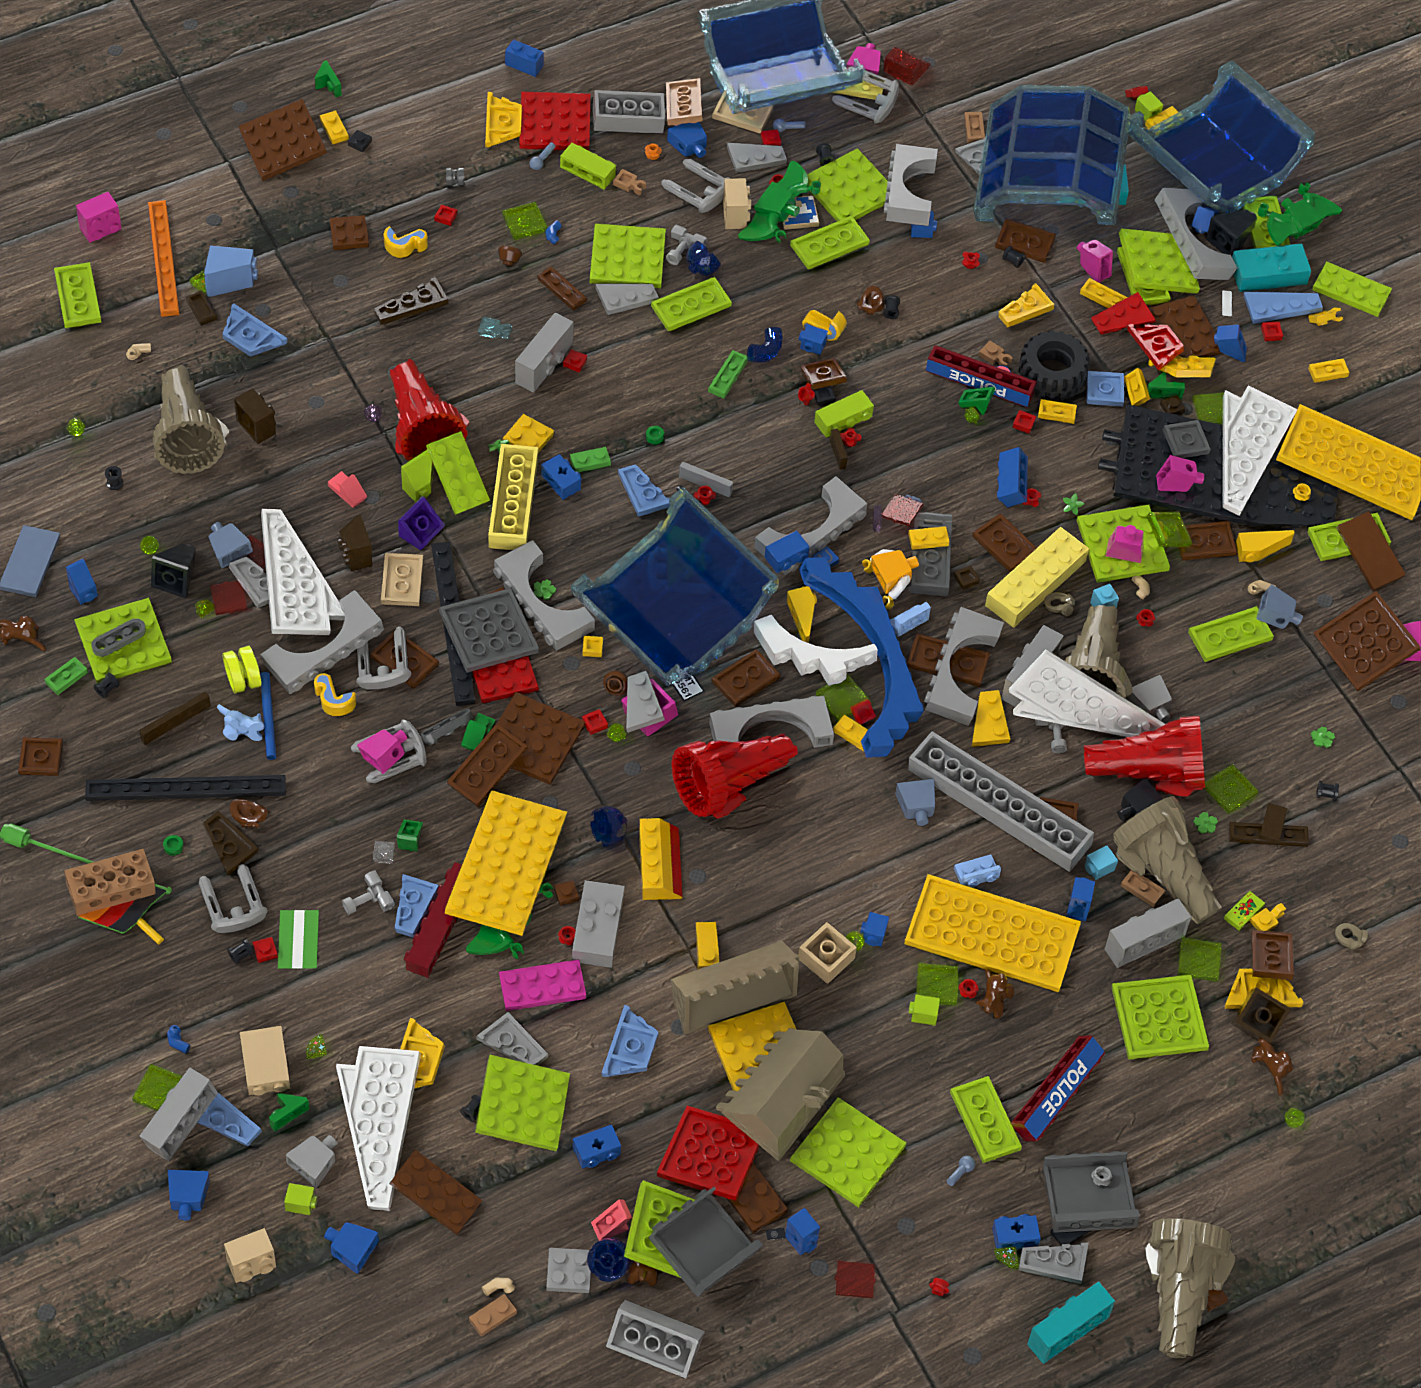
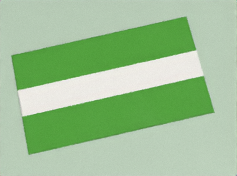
[278,910,319,969]

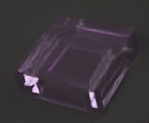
[873,505,882,532]

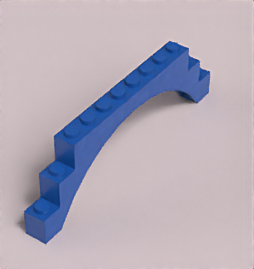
[799,557,924,758]

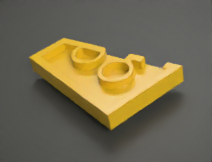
[999,283,1054,328]
[971,690,1010,747]

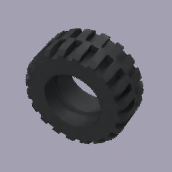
[1018,330,1090,400]

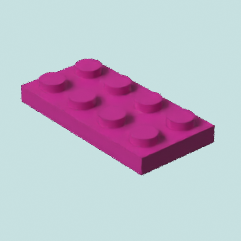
[499,960,586,1011]

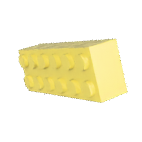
[488,444,538,550]
[985,527,1089,628]

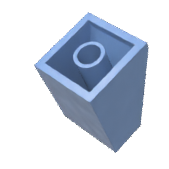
[204,245,258,297]

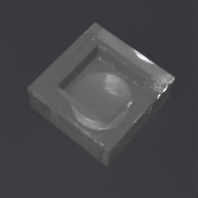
[373,841,395,864]

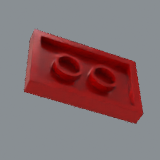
[472,656,538,704]

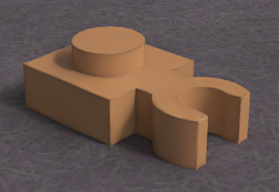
[613,169,646,195]
[979,341,1013,367]

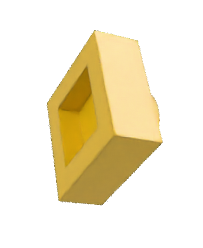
[583,636,603,657]

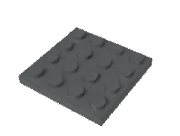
[439,588,539,673]

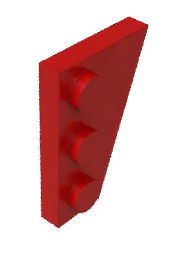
[1091,292,1156,335]

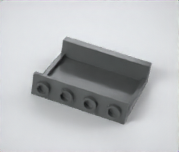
[1043,1151,1140,1233]
[649,1187,763,1298]

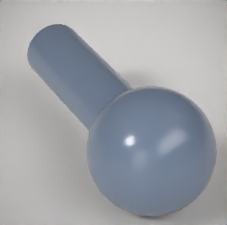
[773,119,806,132]
[529,142,556,170]
[947,1156,975,1186]

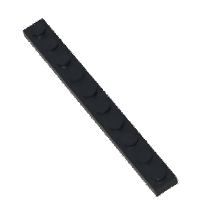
[431,542,475,706]
[85,775,286,801]

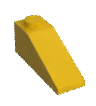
[1236,530,1294,562]
[786,586,817,643]
[696,922,719,970]

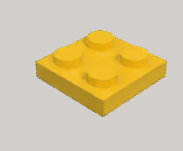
[503,414,554,453]

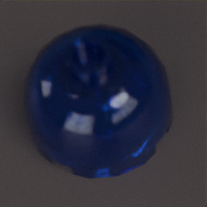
[686,241,721,276]
[590,806,628,847]
[587,1238,631,1282]

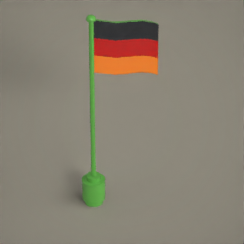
[0,823,172,934]

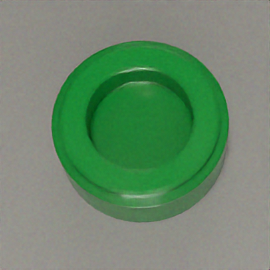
[646,426,664,444]
[163,835,184,856]

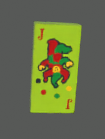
[1224,891,1265,931]

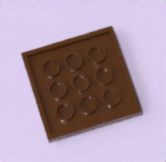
[238,99,327,181]
[1134,295,1222,371]
[1313,591,1421,692]
[497,692,585,785]

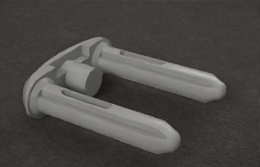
[832,66,899,124]
[661,159,730,213]
[356,627,411,689]
[351,719,427,783]
[199,864,268,933]

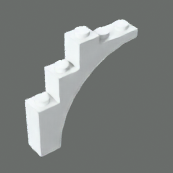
[754,615,878,686]

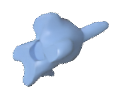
[217,704,265,741]

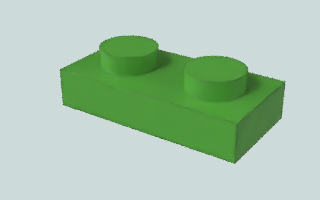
[570,447,611,472]
[44,657,88,695]

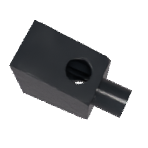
[1117,778,1163,821]

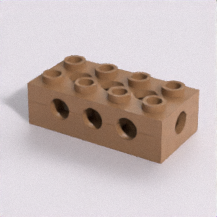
[64,849,156,916]

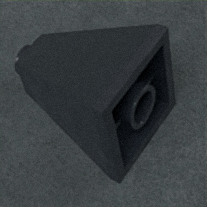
[1206,209,1257,257]
[151,543,196,598]

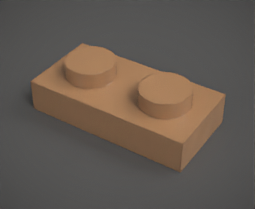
[964,112,985,143]
[1121,870,1166,908]
[469,1294,517,1337]

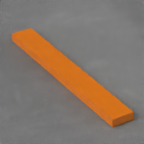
[148,200,179,317]

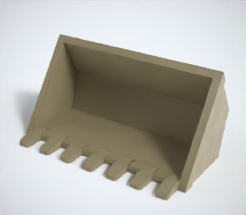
[671,941,800,1035]
[716,1028,845,1161]

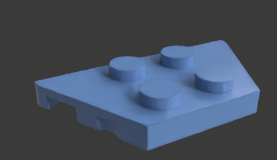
[222,304,287,357]
[602,1005,658,1077]

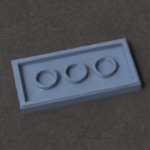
[0,525,61,598]

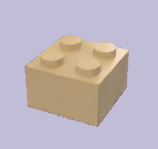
[723,178,751,229]
[798,922,857,984]
[224,1228,276,1283]

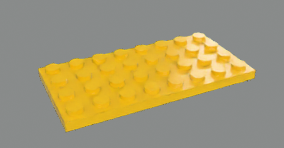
[1276,404,1421,520]
[445,790,567,936]
[904,874,1081,992]

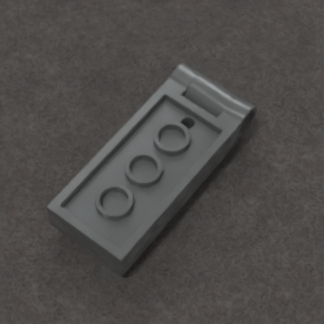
[910,511,952,596]

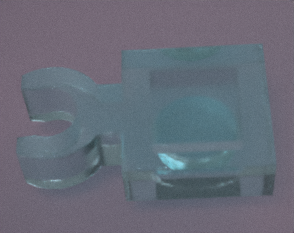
[478,316,512,339]

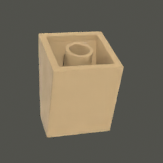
[240,1026,290,1096]

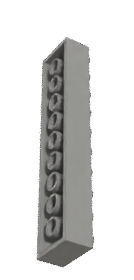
[908,732,1094,872]

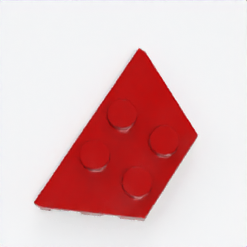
[1128,324,1184,370]

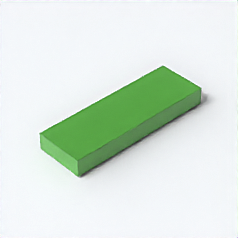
[708,350,749,399]

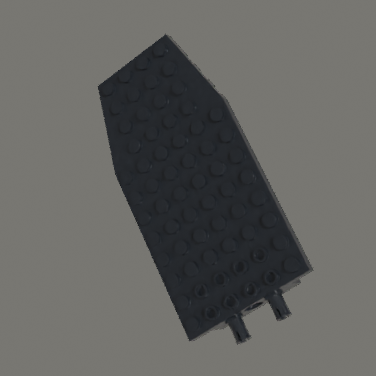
[1098,404,1338,528]

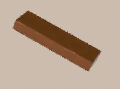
[537,266,587,311]

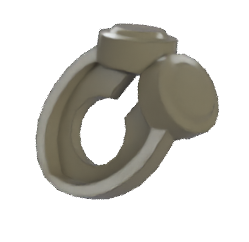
[1044,592,1075,617]
[1335,923,1368,950]

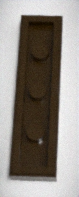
[139,691,211,745]
[1229,822,1309,847]

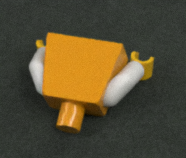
[862,549,919,609]

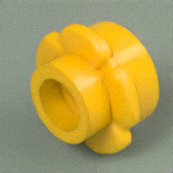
[1293,483,1311,501]

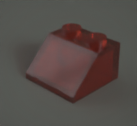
[883,47,931,86]

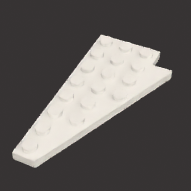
[1223,386,1297,516]
[261,509,345,635]
[1009,649,1165,737]
[336,1046,421,1211]

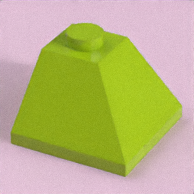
[401,449,434,502]

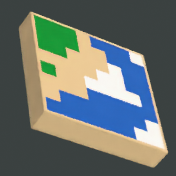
[783,196,819,230]

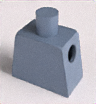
[208,522,253,569]
[1256,584,1303,629]
[895,779,935,826]

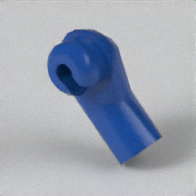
[545,220,562,244]
[167,1025,191,1054]

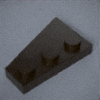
[203,811,258,876]

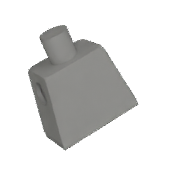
[1126,675,1172,722]
[286,1135,338,1188]

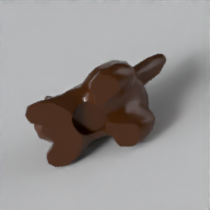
[0,616,46,652]
[976,969,1014,1019]
[1251,1038,1293,1095]
[627,1260,658,1286]

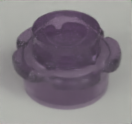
[363,404,381,422]

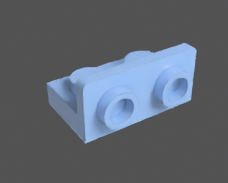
[890,602,931,637]
[954,854,1001,888]

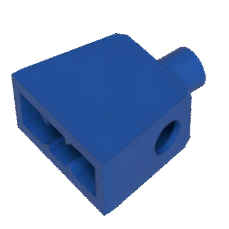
[667,122,707,158]
[168,1170,210,1221]
[324,1222,379,1274]

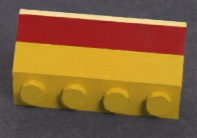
[639,818,682,900]

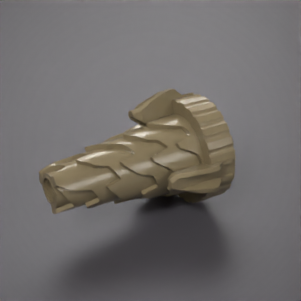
[153,365,230,474]
[1064,605,1133,699]
[1113,796,1222,924]
[1146,1218,1236,1358]

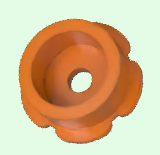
[645,144,662,160]

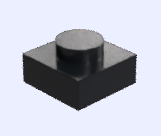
[348,130,372,152]
[813,386,836,406]

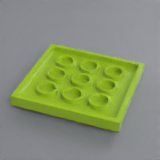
[807,148,888,221]
[590,224,666,288]
[1119,228,1200,294]
[1077,505,1170,583]
[74,598,172,683]
[1111,975,1209,1060]
[475,1055,570,1151]
[790,1098,906,1208]
[624,1180,695,1278]

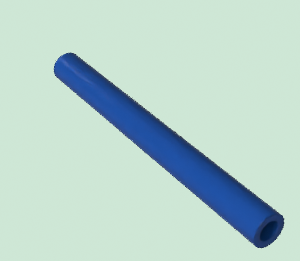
[260,672,276,760]

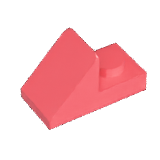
[328,471,367,508]
[591,1199,632,1241]

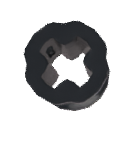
[816,143,835,166]
[1002,246,1026,268]
[883,295,900,319]
[105,466,123,490]
[93,673,120,698]
[1316,780,1339,801]
[227,939,254,965]
[460,1094,481,1122]

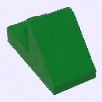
[315,60,342,97]
[1147,372,1185,400]
[958,387,996,416]
[461,713,496,751]
[397,819,423,851]
[269,1094,309,1132]

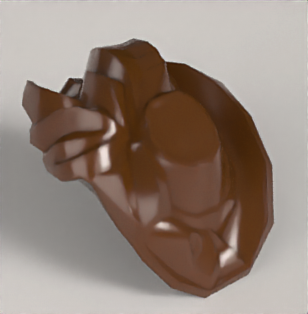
[857,285,884,315]
[230,799,268,828]

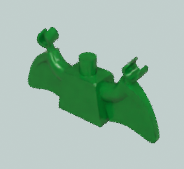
[738,161,821,243]
[1258,183,1342,246]
[466,882,553,959]

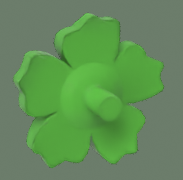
[533,579,556,600]
[1311,726,1335,748]
[1193,812,1218,833]

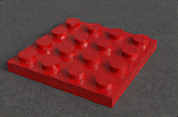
[519,92,591,151]
[657,1106,760,1201]

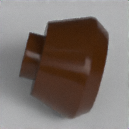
[498,245,522,266]
[603,671,628,696]

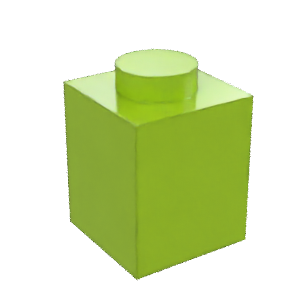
[1135,91,1163,121]
[909,995,940,1025]
[284,1183,318,1215]

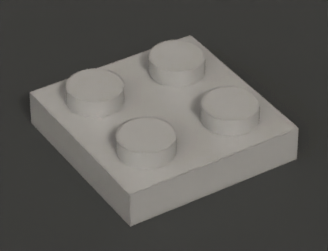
[546,1248,592,1293]

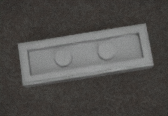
[679,462,733,497]

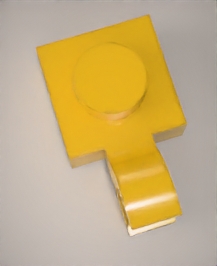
[1309,307,1343,326]
[1250,903,1286,931]

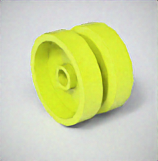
[222,645,261,694]

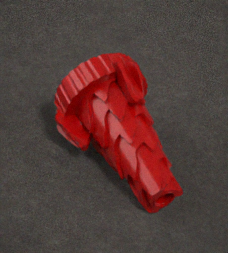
[390,359,469,466]
[1084,716,1205,797]
[671,733,798,819]

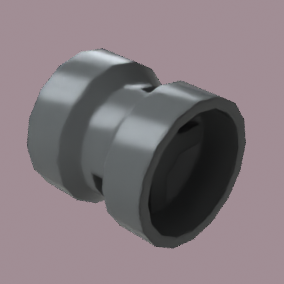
[446,167,464,185]

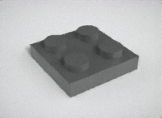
[1163,420,1211,458]

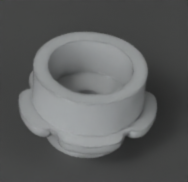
[1091,1166,1112,1186]

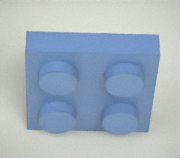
[1087,371,1124,407]

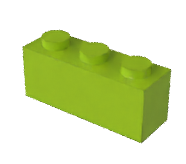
[560,143,616,190]
[814,390,874,437]

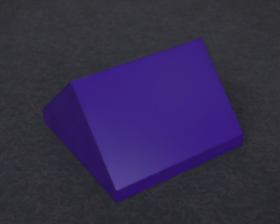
[398,496,445,550]

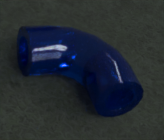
[747,327,783,363]

